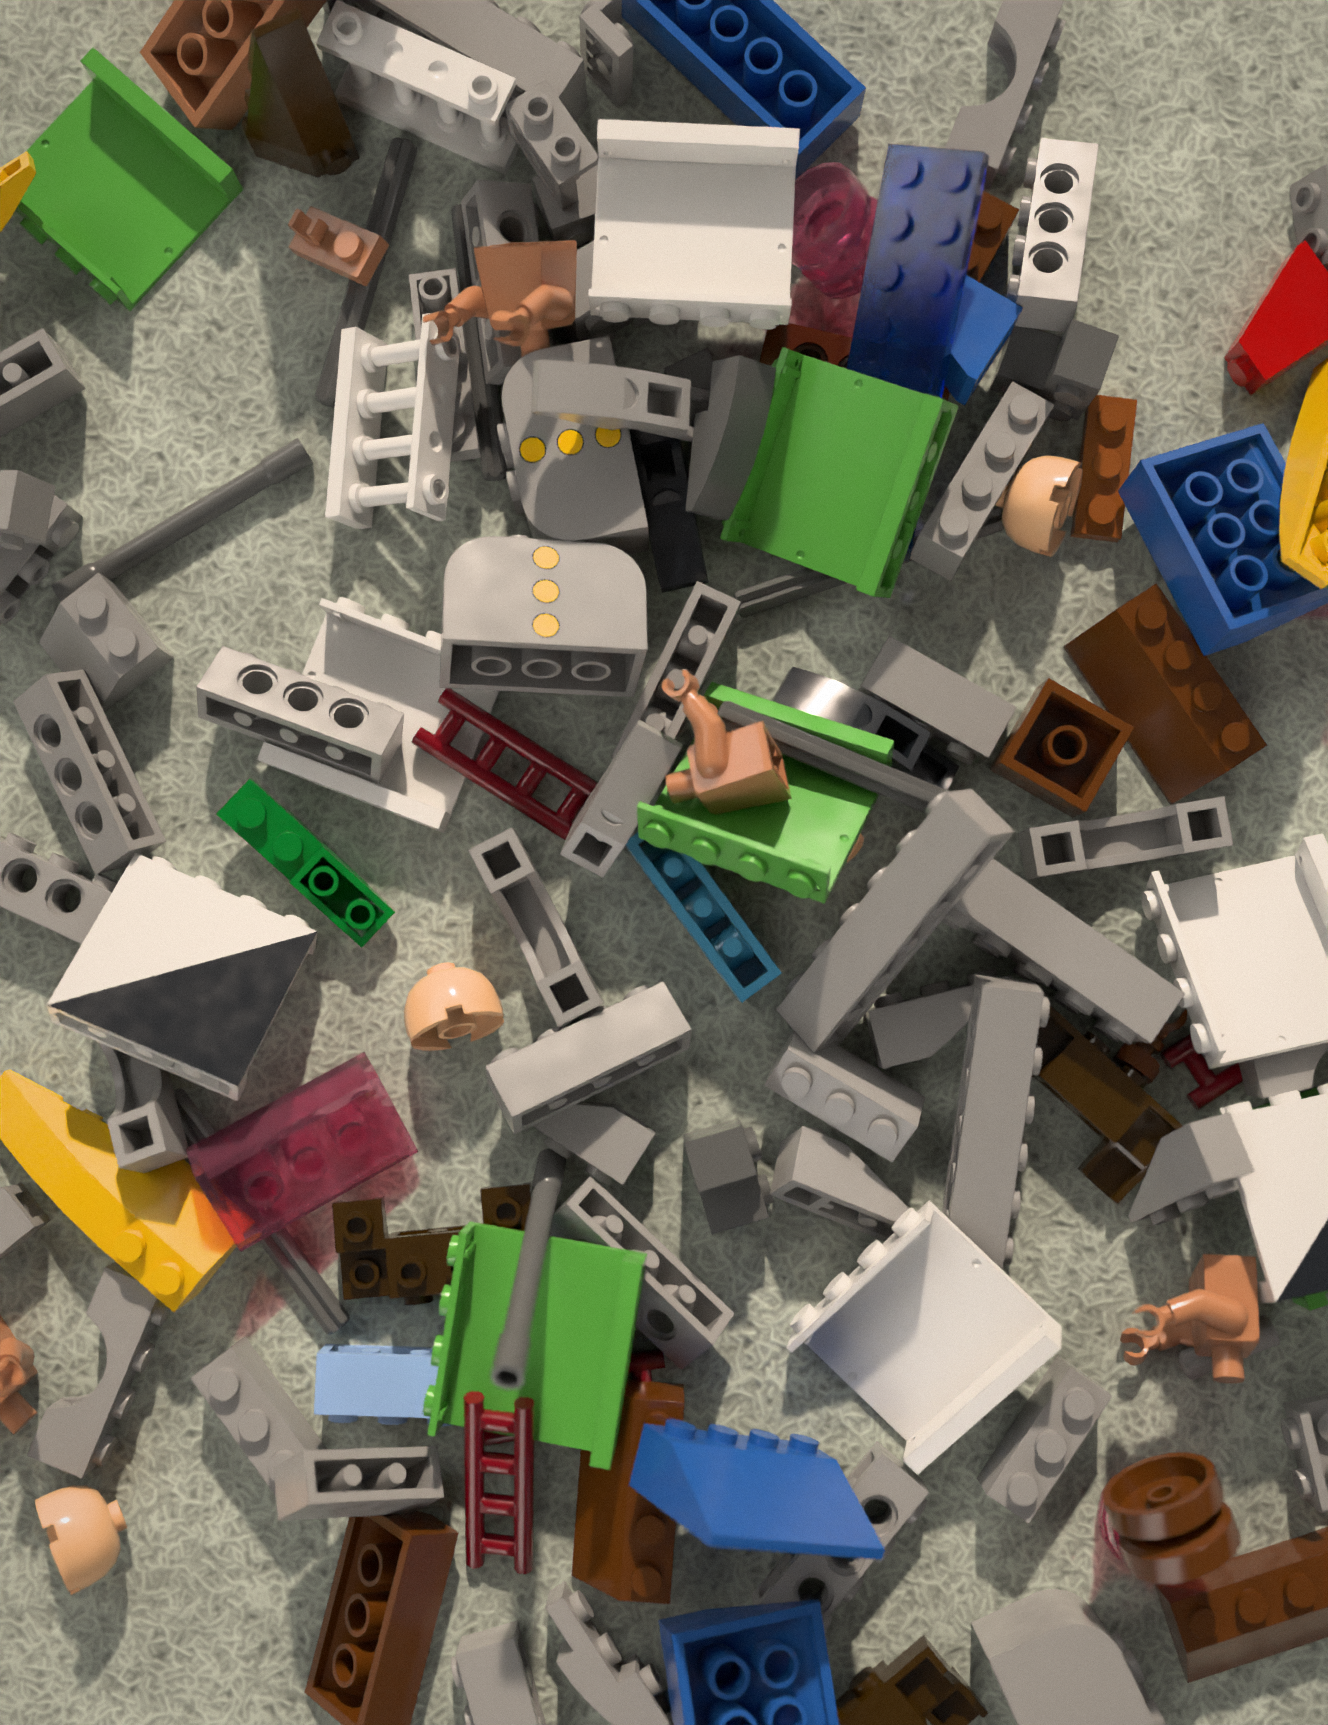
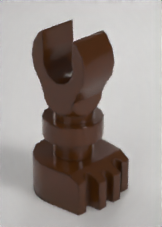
[1113,1009,1187,1085]

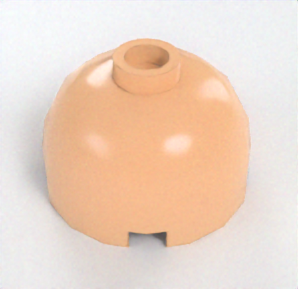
[996,455,1083,557]
[404,963,504,1051]
[35,1485,127,1595]

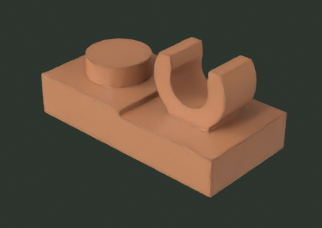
[288,206,389,287]

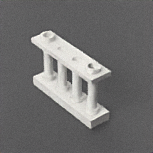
[316,0,519,175]
[325,313,461,529]

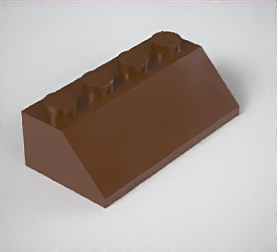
[1063,583,1267,805]
[572,1380,685,1605]
[304,1511,459,1725]
[1154,1527,1328,1683]

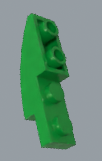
[216,778,395,948]

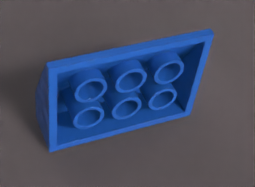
[1118,423,1328,656]
[629,1419,885,1560]
[658,1599,839,1725]

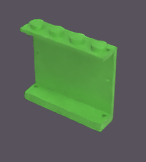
[15,47,243,311]
[720,347,959,598]
[637,682,894,904]
[423,1221,647,1470]

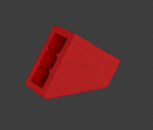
[1224,240,1328,395]

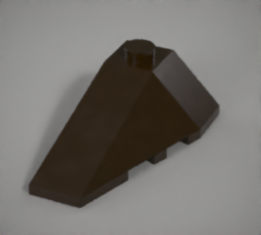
[242,9,360,178]

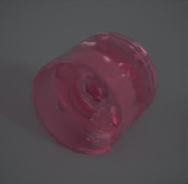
[791,162,899,299]

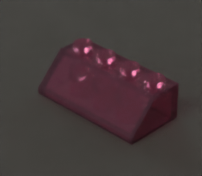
[186,1052,418,1252]

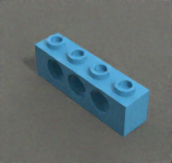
[625,833,782,1003]

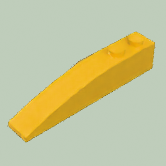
[1279,358,1328,589]
[0,1069,256,1312]

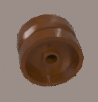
[1103,1452,1241,1584]

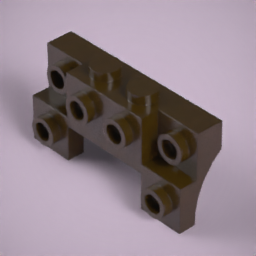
[1031,1004,1183,1204]
[332,1182,532,1305]
[835,1635,988,1725]

